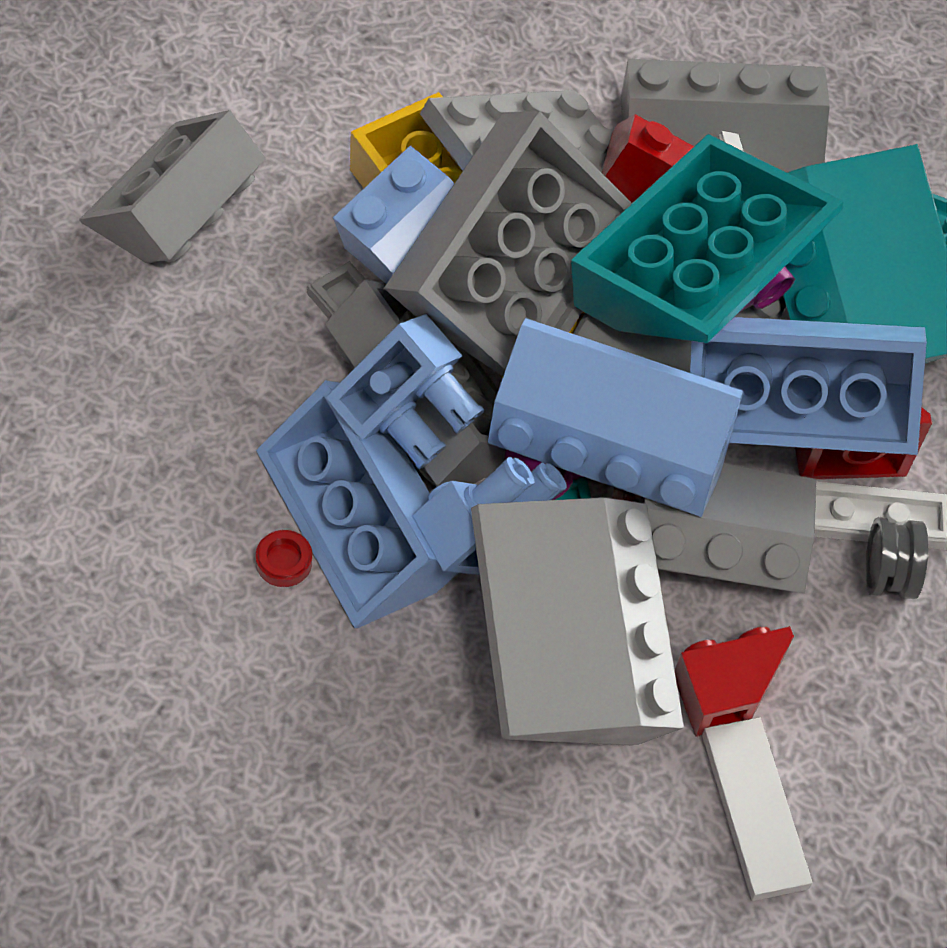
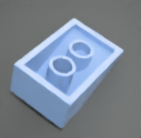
[333,146,455,284]

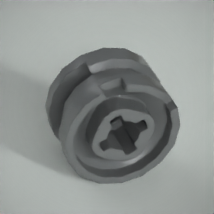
[866,517,928,599]

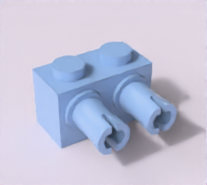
[325,314,484,469]
[412,457,567,575]

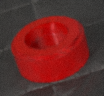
[256,530,312,587]

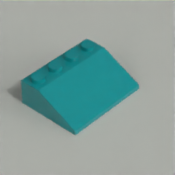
[571,134,843,343]
[784,144,947,363]

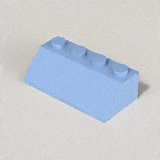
[690,317,927,455]
[488,318,743,517]
[256,380,458,628]

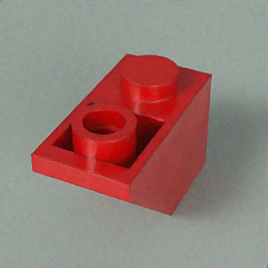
[675,626,794,737]

